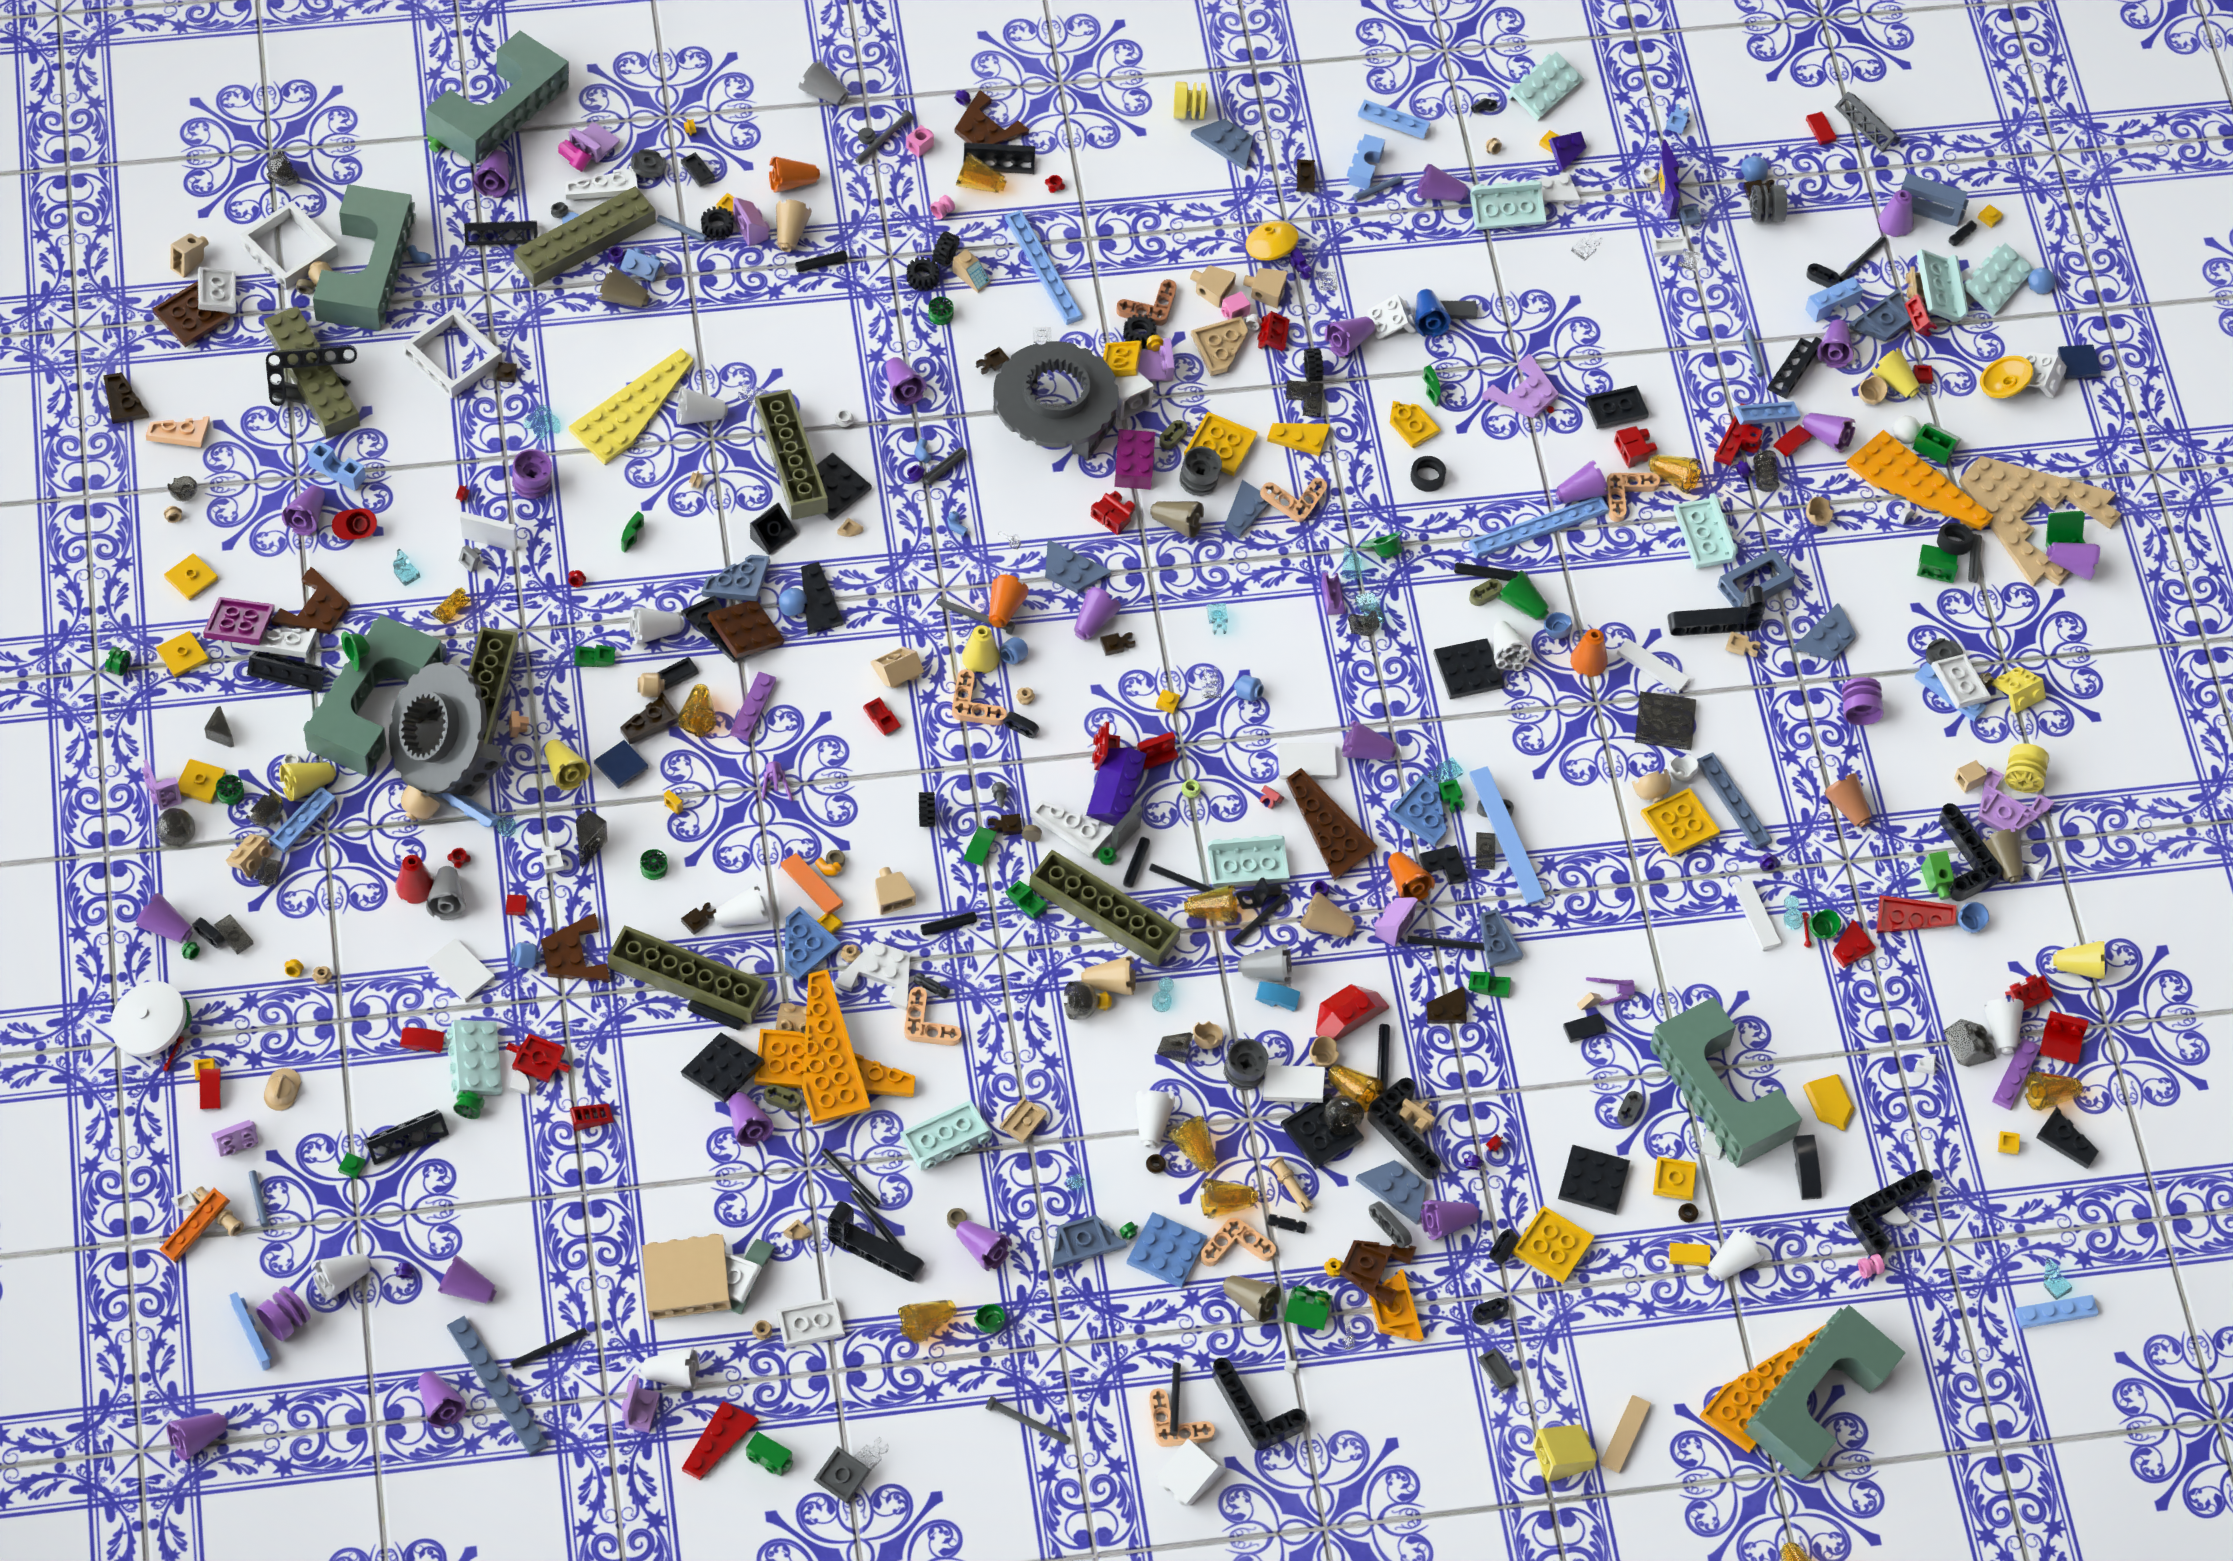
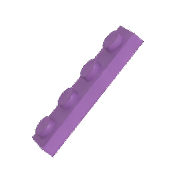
[730,672,776,741]
[1992,1038,2041,1110]

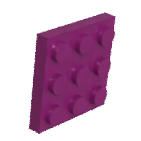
[203,597,275,646]

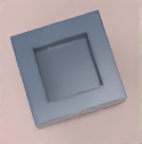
[1678,205,1702,226]

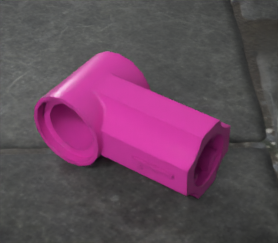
[558,140,592,172]

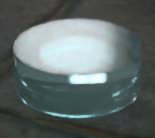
[497,817,516,837]

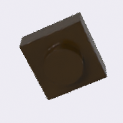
[496,362,517,383]

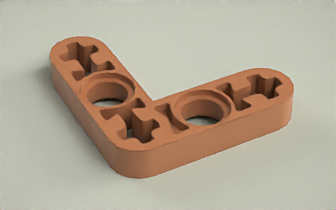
[1116,279,1176,326]

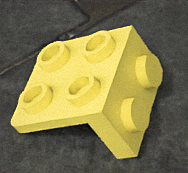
[1992,667,2046,713]

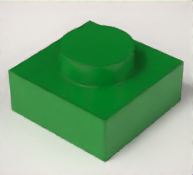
[338,1152,366,1180]

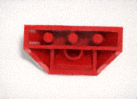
[1315,984,1390,1041]

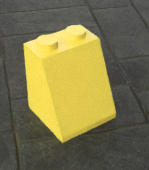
[1533,1424,1597,1483]

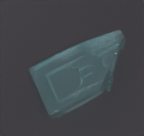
[1341,544,1362,579]
[393,548,421,586]
[1355,592,1385,623]
[2043,1257,2072,1300]

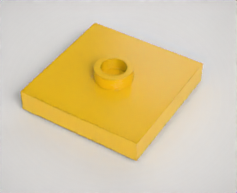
[164,553,218,601]
[156,631,209,678]
[178,758,226,804]
[1653,1157,1697,1201]

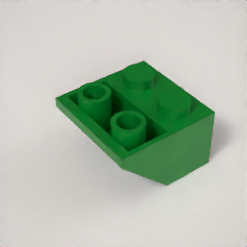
[1913,422,1962,465]
[1284,1285,1333,1331]

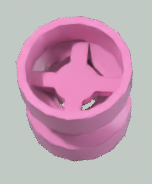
[930,195,955,219]
[1858,1254,1885,1279]

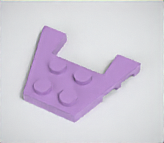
[1482,354,1559,418]
[1977,767,2054,832]

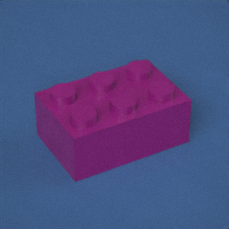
[1114,429,1155,490]

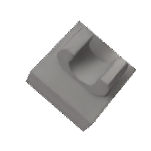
[458,545,482,572]

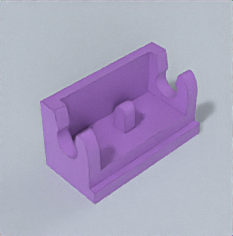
[1321,572,1346,615]

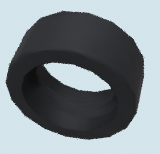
[1410,456,1446,492]
[1937,523,1974,555]

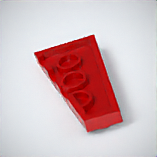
[1876,895,1957,933]
[682,1401,759,1480]

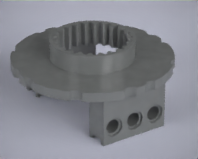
[993,341,1119,461]
[389,662,507,797]

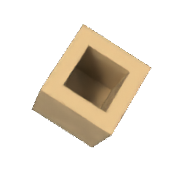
[1954,760,1987,793]

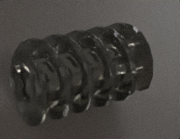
[1753,450,1780,492]

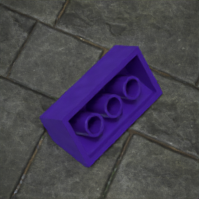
[1085,747,1147,826]

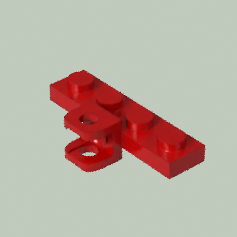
[1714,403,1763,466]

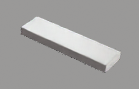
[1617,639,1690,694]
[1732,879,1781,951]

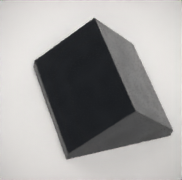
[750,503,797,555]

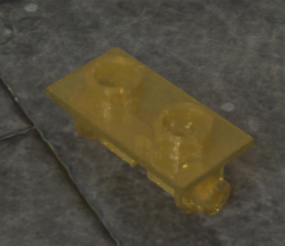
[431,587,471,624]

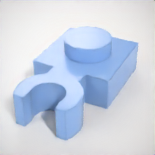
[1665,104,1689,134]

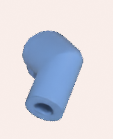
[407,245,432,264]
[914,438,931,463]
[947,511,968,537]

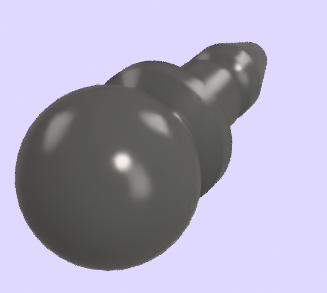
[992,782,1007,808]

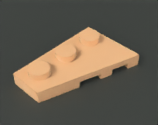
[146,416,210,447]

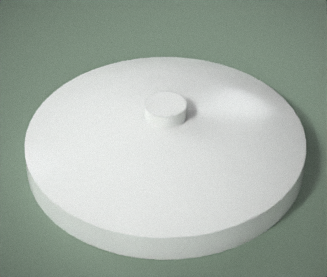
[110,981,187,1057]

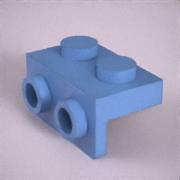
[620,248,664,282]

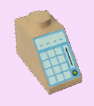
[952,249,991,293]

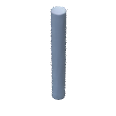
[1353,175,1403,201]
[657,215,707,242]
[1744,329,1764,376]
[248,1170,269,1227]

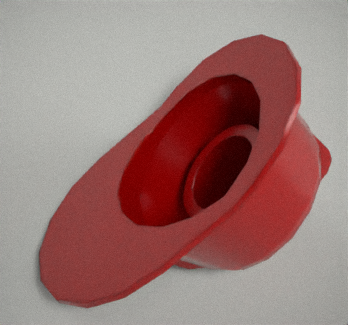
[332,508,377,540]

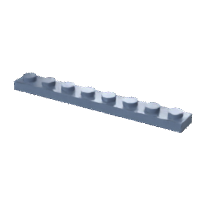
[447,1315,548,1456]

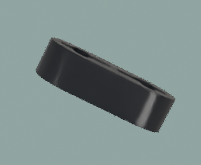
[1806,263,1840,288]
[1003,712,1040,738]
[192,917,225,948]
[1489,1229,1519,1265]
[1472,1298,1509,1325]

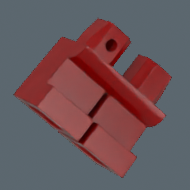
[1614,426,1657,468]
[1090,491,1136,535]

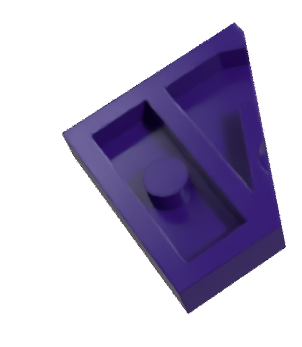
[1548,131,1587,172]

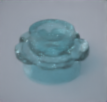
[1065,1174,1085,1191]

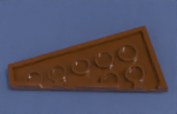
[1286,768,1378,881]

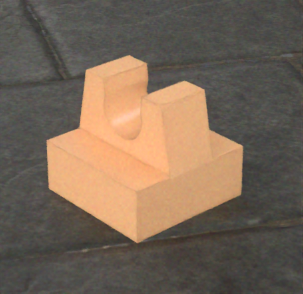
[509,711,529,738]

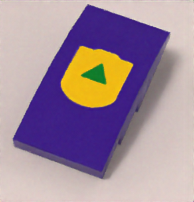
[1657,139,1680,220]

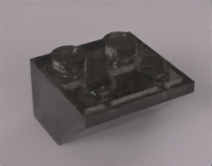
[1943,1019,1997,1067]

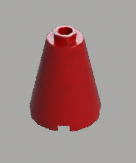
[395,855,434,904]

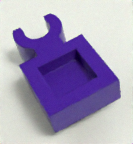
[1289,247,1312,280]

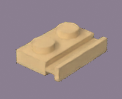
[1000,1097,1047,1144]

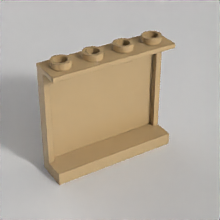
[642,1234,732,1320]

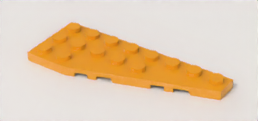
[1846,429,1994,531]
[802,969,871,1125]
[754,1029,915,1097]
[1699,1324,1826,1453]

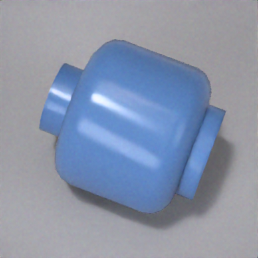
[1000,637,1028,665]
[1234,675,1264,702]
[511,942,541,969]

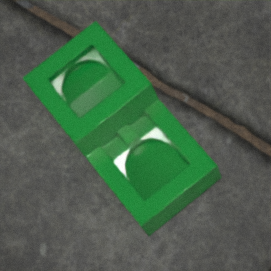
[1422,365,1440,407]
[621,511,644,553]
[574,644,615,667]
[964,826,997,866]
[1005,880,1048,920]
[1468,971,1511,998]

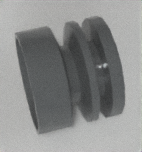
[1749,185,1787,223]
[1179,446,1222,496]
[1223,1039,1269,1090]

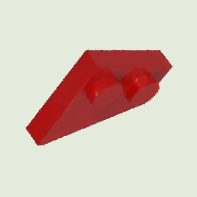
[1832,920,1876,968]

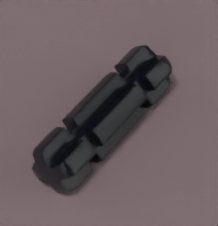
[1948,220,1977,246]
[913,973,950,999]
[1267,1214,1307,1234]

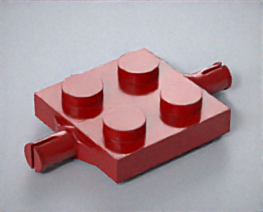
[506,1033,571,1083]

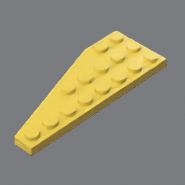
[569,348,693,465]

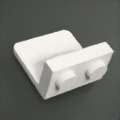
[1367,294,1417,340]
[2025,352,2067,397]

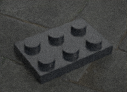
[1585,385,1649,429]

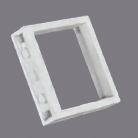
[240,201,339,290]
[403,308,502,399]

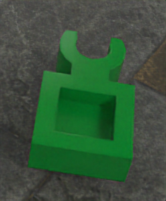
[1438,779,1465,813]

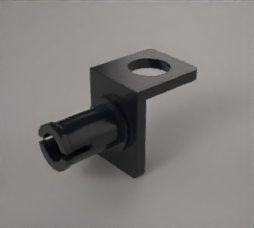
[1236,877,1282,910]

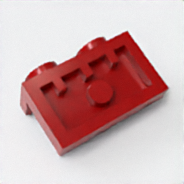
[1257,311,1290,352]
[1137,731,1179,770]
[2005,974,2053,1011]

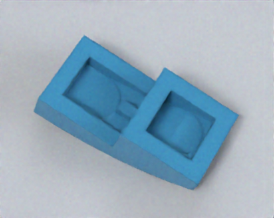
[1255,981,1300,1011]

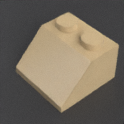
[870,646,924,688]

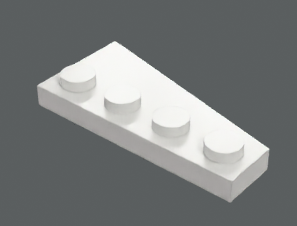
[564,166,637,200]
[1536,173,1580,205]
[232,629,317,658]
[1030,800,1114,858]

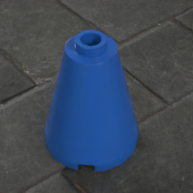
[1415,289,1451,337]

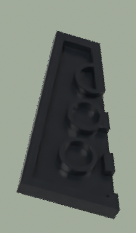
[801,562,844,635]
[681,596,750,663]

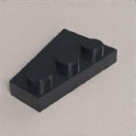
[2036,1107,2099,1169]

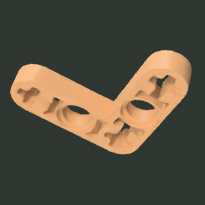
[1606,473,1660,522]
[1260,478,1327,522]
[952,669,1007,725]
[904,987,961,1046]
[1201,1218,1276,1267]
[1149,1388,1215,1447]

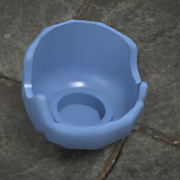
[1741,156,1768,182]
[2027,267,2055,294]
[779,588,807,616]
[1544,612,1572,639]
[1958,902,1989,933]

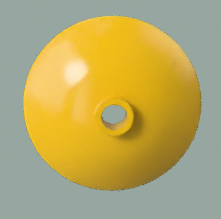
[1246,221,1299,261]
[1980,356,2034,398]

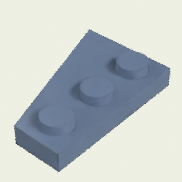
[1224,480,1270,538]
[1479,909,1524,969]

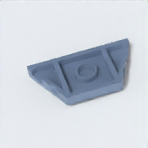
[1190,119,1253,171]
[1848,289,1911,342]
[1045,540,1111,594]
[1793,603,1856,662]
[1356,1160,1427,1224]
[1052,1215,1127,1269]

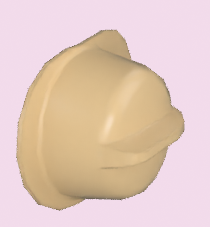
[264,1068,301,1111]

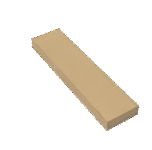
[1600,1395,1651,1473]

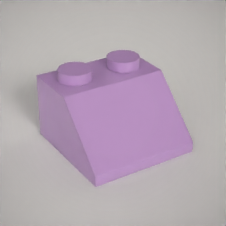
[733,197,770,246]
[1374,897,1418,947]

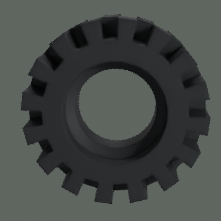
[701,206,734,241]
[932,231,960,266]
[907,257,939,291]
[1123,314,1157,349]
[1303,348,1324,382]
[918,792,935,827]

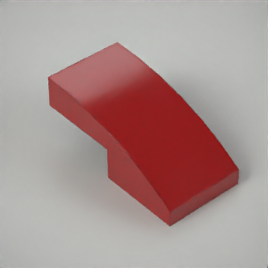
[1773,425,1813,457]
[863,697,901,736]
[399,1027,445,1053]
[200,1068,221,1109]

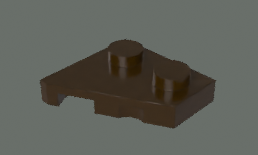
[1426,987,1467,1024]

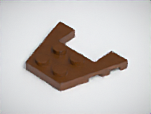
[954,90,1029,144]
[271,567,350,634]
[541,913,610,983]
[1340,1240,1417,1309]

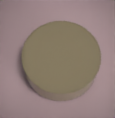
[295,279,315,294]
[1022,825,1042,842]
[826,850,845,867]
[947,1208,967,1229]

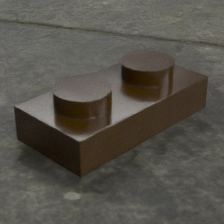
[1296,159,1315,192]

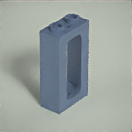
[1901,173,1969,227]
[1717,549,1796,607]

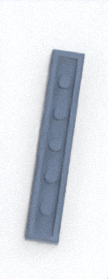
[1697,752,1772,850]

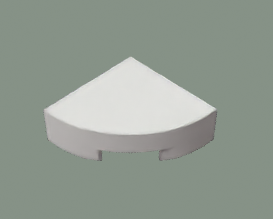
[1898,507,1915,525]
[2023,862,2044,882]
[1914,1054,1936,1074]
[510,1070,530,1095]
[171,1190,198,1211]
[1882,1206,1911,1226]

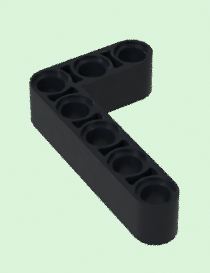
[266,345,357,406]
[1667,586,1766,636]
[1939,803,2002,901]
[1367,1077,1441,1179]
[1846,1169,1933,1259]
[828,1201,925,1282]
[1212,1357,1307,1451]

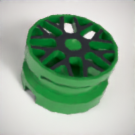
[928,297,954,325]
[105,646,131,676]
[216,775,244,806]
[640,849,668,880]
[453,1091,485,1119]

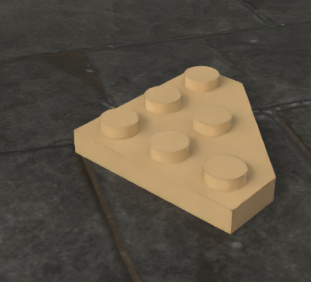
[1191,316,1248,376]

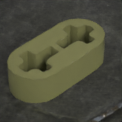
[1159,420,1187,450]
[1469,579,1502,606]
[764,1085,801,1112]

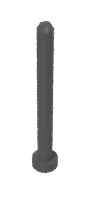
[855,110,914,164]
[936,598,1015,635]
[985,1396,1071,1444]

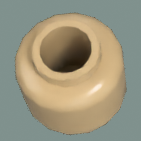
[308,261,333,287]
[638,673,665,698]

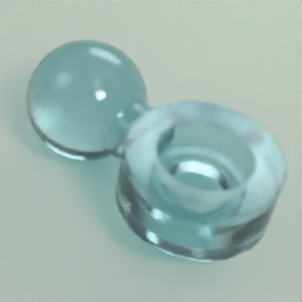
[1784,895,1804,930]
[1152,977,1174,1012]

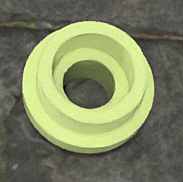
[1181,779,1201,798]

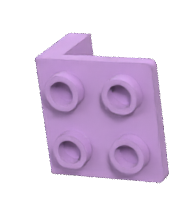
[569,122,620,163]
[1138,338,1174,382]
[142,759,182,811]
[211,1120,258,1157]
[621,1374,660,1433]

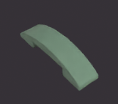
[728,1239,775,1315]

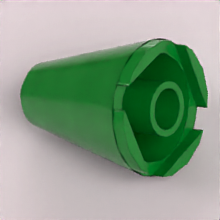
[1497,570,1549,620]

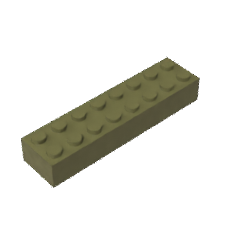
[513,186,656,287]
[264,306,360,439]
[755,389,828,520]
[468,626,519,745]
[1029,850,1181,967]
[607,925,768,1025]

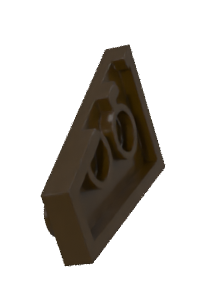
[103,372,149,424]
[620,692,680,745]

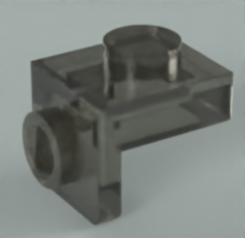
[1348,611,1380,636]
[254,857,283,887]

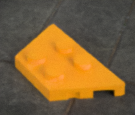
[1368,1269,1424,1342]

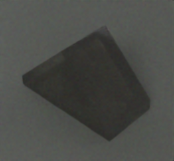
[204,706,234,748]
[1156,1032,1193,1064]

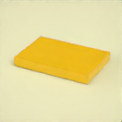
[1103,341,1142,377]

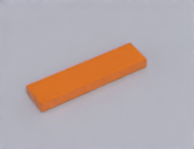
[781,853,843,916]
[159,1188,230,1263]

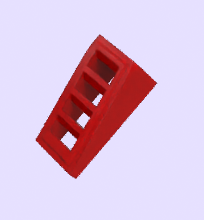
[569,1103,613,1131]

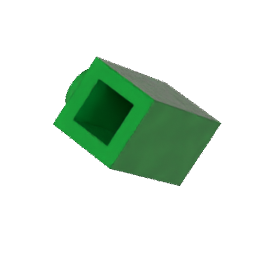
[746,1431,793,1476]

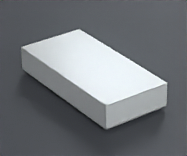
[1651,236,1689,257]
[1700,1130,1722,1159]

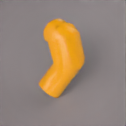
[815,857,842,876]

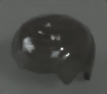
[167,476,198,502]

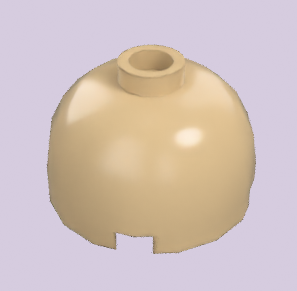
[1632,769,1671,803]
[401,785,440,821]

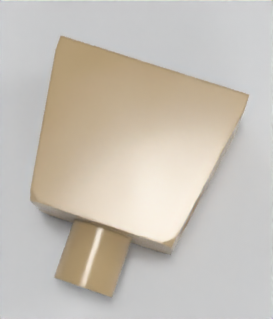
[170,233,209,278]
[1190,265,1236,308]
[1243,268,1288,308]
[875,867,916,915]

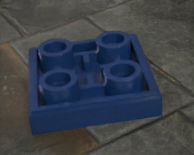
[2057,344,2101,379]
[594,740,648,789]

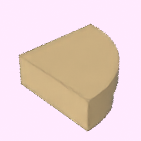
[837,518,863,537]
[1577,992,1603,1010]
[783,1219,812,1240]

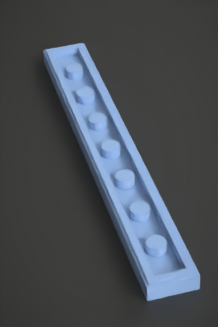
[1005,210,1083,325]
[1468,496,1609,558]
[1469,766,1546,906]

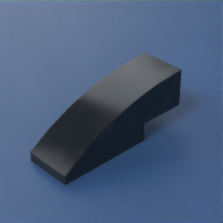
[1792,1134,1822,1200]

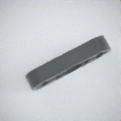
[1368,1201,1412,1248]

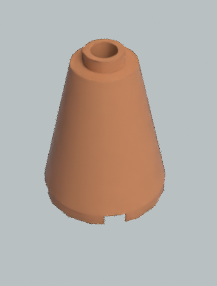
[1824,773,1872,828]

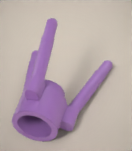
[761,761,793,801]
[1586,977,1635,1006]

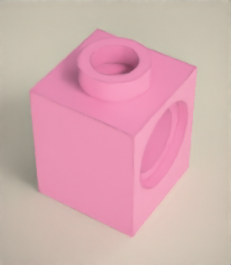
[906,125,934,158]
[1221,291,1251,320]

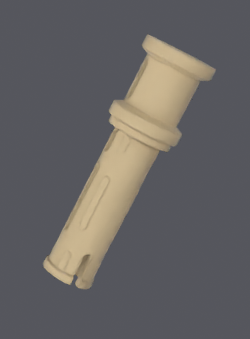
[1268,1156,1314,1213]
[193,1186,244,1236]

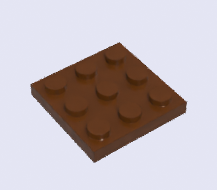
[152,281,230,348]
[708,601,785,658]

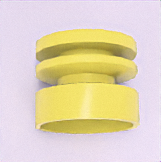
[1173,81,1208,120]
[2004,744,2049,793]

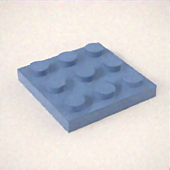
[1127,1212,1207,1289]

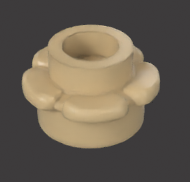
[1486,137,1502,154]
[689,471,704,488]
[164,506,182,523]
[1016,687,1035,705]
[841,944,860,963]
[312,966,332,985]
[752,1320,772,1340]

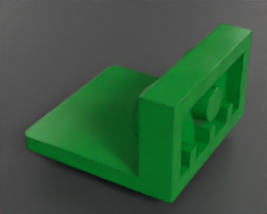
[1917,544,1958,583]

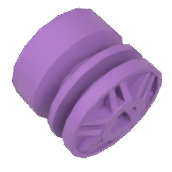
[512,449,552,499]
[1842,677,1884,725]
[256,1286,311,1342]

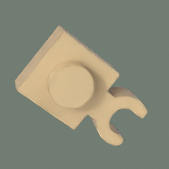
[1725,631,1761,657]

